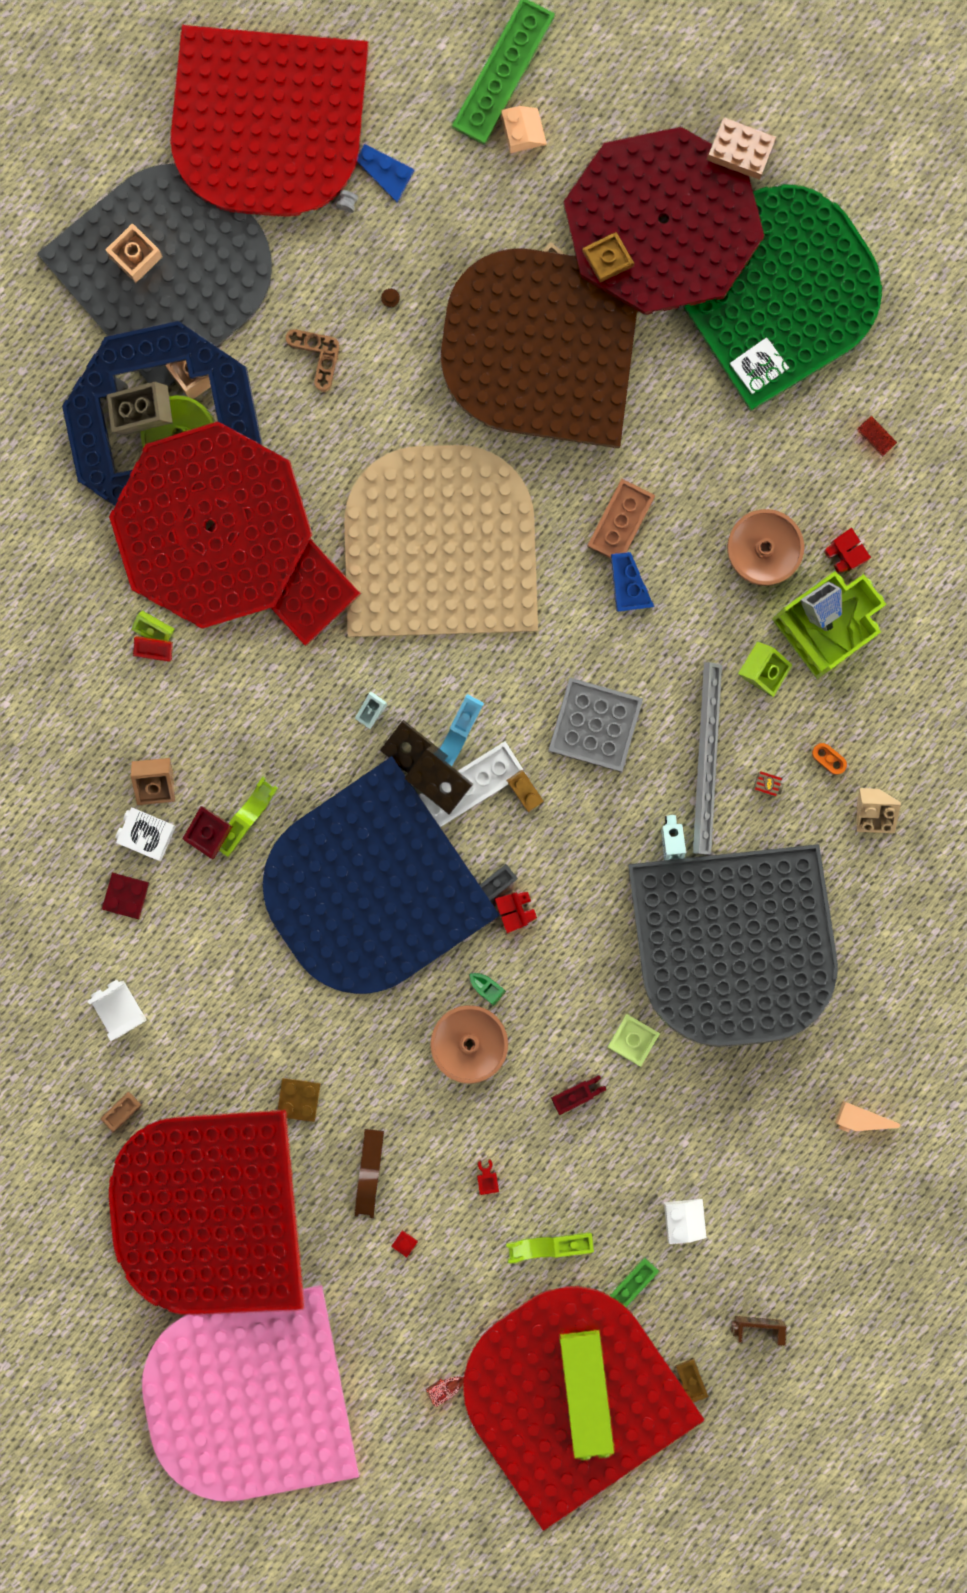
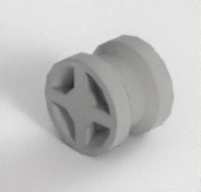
[336,190,358,213]

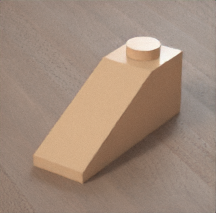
[835,1101,900,1133]

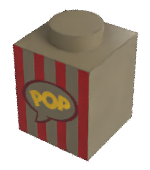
[752,771,784,798]

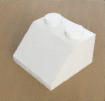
[664,1199,706,1244]

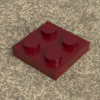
[182,806,233,859]
[102,872,150,920]

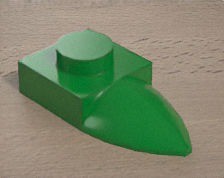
[470,973,506,1006]

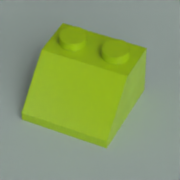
[738,641,793,697]

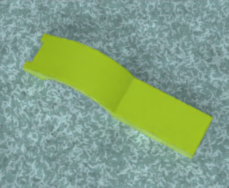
[219,777,278,857]
[506,1232,594,1264]

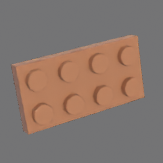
[587,479,656,559]

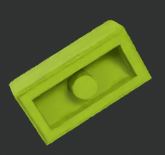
[131,610,175,641]

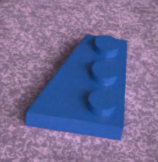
[357,144,415,203]
[611,552,655,612]

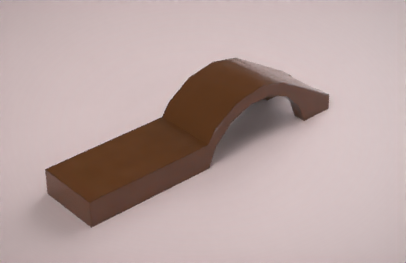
[354,1129,384,1219]

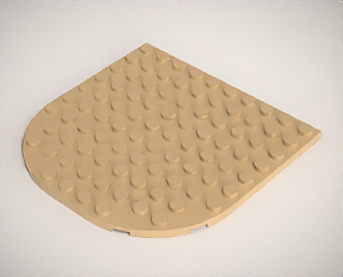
[344,445,538,637]

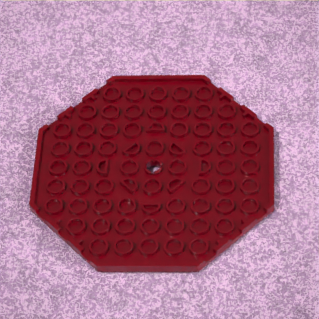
[563,127,764,315]

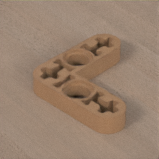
[286,329,340,392]

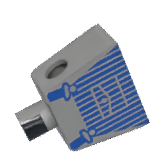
[801,582,842,631]

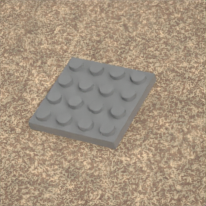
[548,678,643,772]

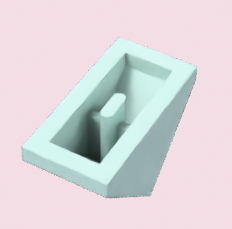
[355,692,387,729]

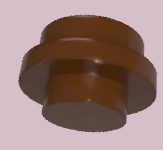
[381,288,400,308]

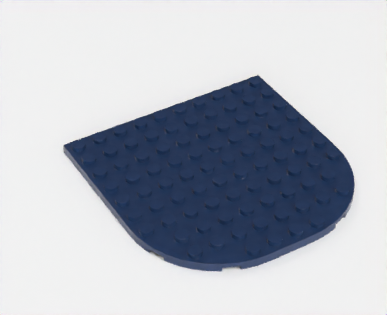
[263,756,500,994]

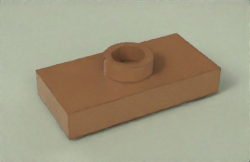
[100,1091,142,1133]

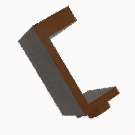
[731,1316,787,1346]

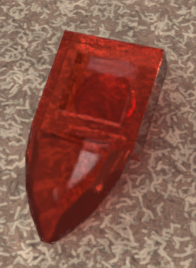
[425,1376,464,1408]

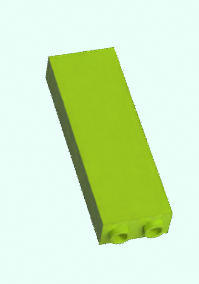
[560,1330,614,1460]

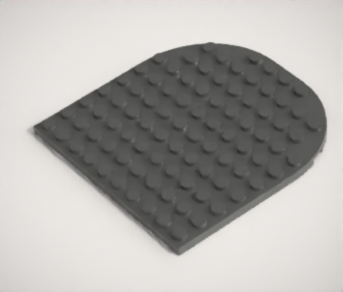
[37,164,272,388]
[628,844,838,1047]

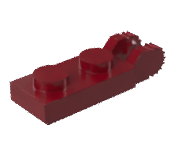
[550,1075,607,1115]

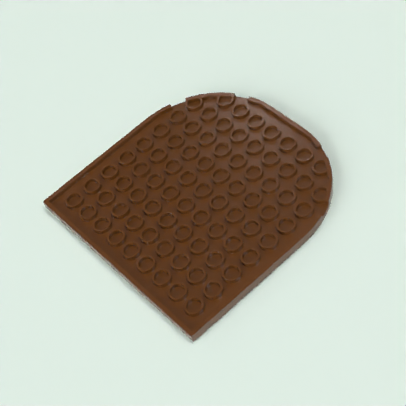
[440,248,637,449]

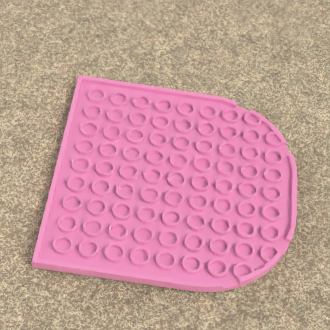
[142,1285,359,1501]

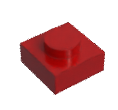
[391,1230,418,1257]

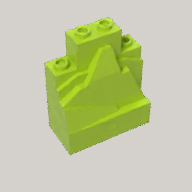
[772,571,887,680]

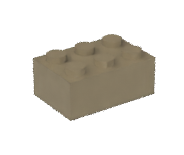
[107,382,173,436]

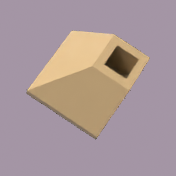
[856,788,901,833]

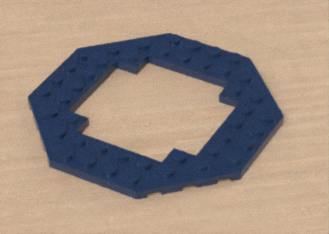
[62,321,262,506]

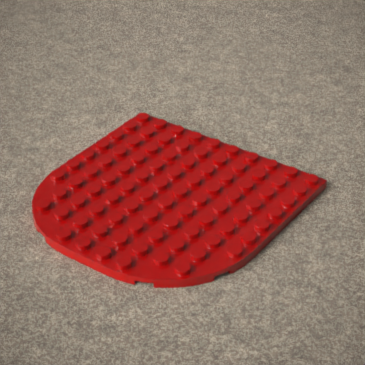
[171,25,369,217]
[109,1109,305,1315]
[463,1286,705,1531]

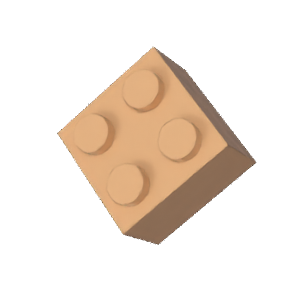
[105,223,162,283]

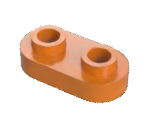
[812,743,847,775]

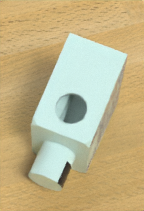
[661,815,686,860]

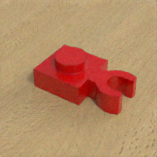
[477,1159,499,1195]

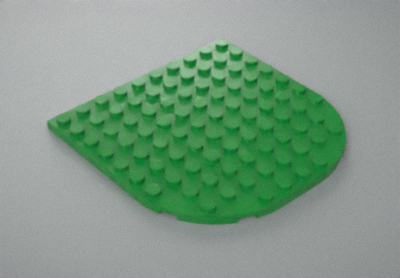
[683,184,882,412]

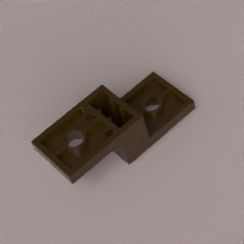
[380,720,473,815]

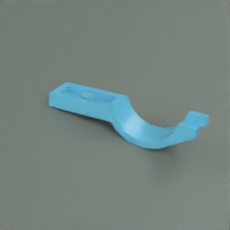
[440,694,484,766]

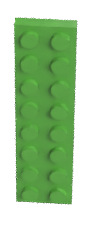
[452,0,555,145]

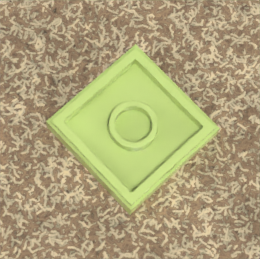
[608,1014,660,1067]

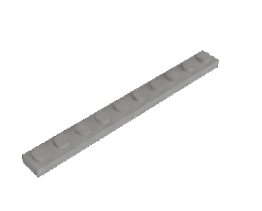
[693,662,722,855]

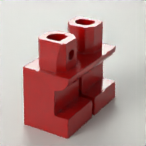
[824,527,871,574]
[495,892,537,933]

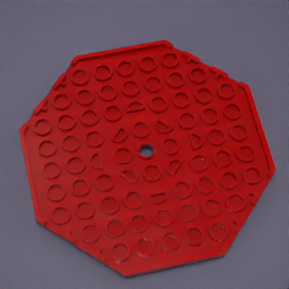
[109,421,313,629]

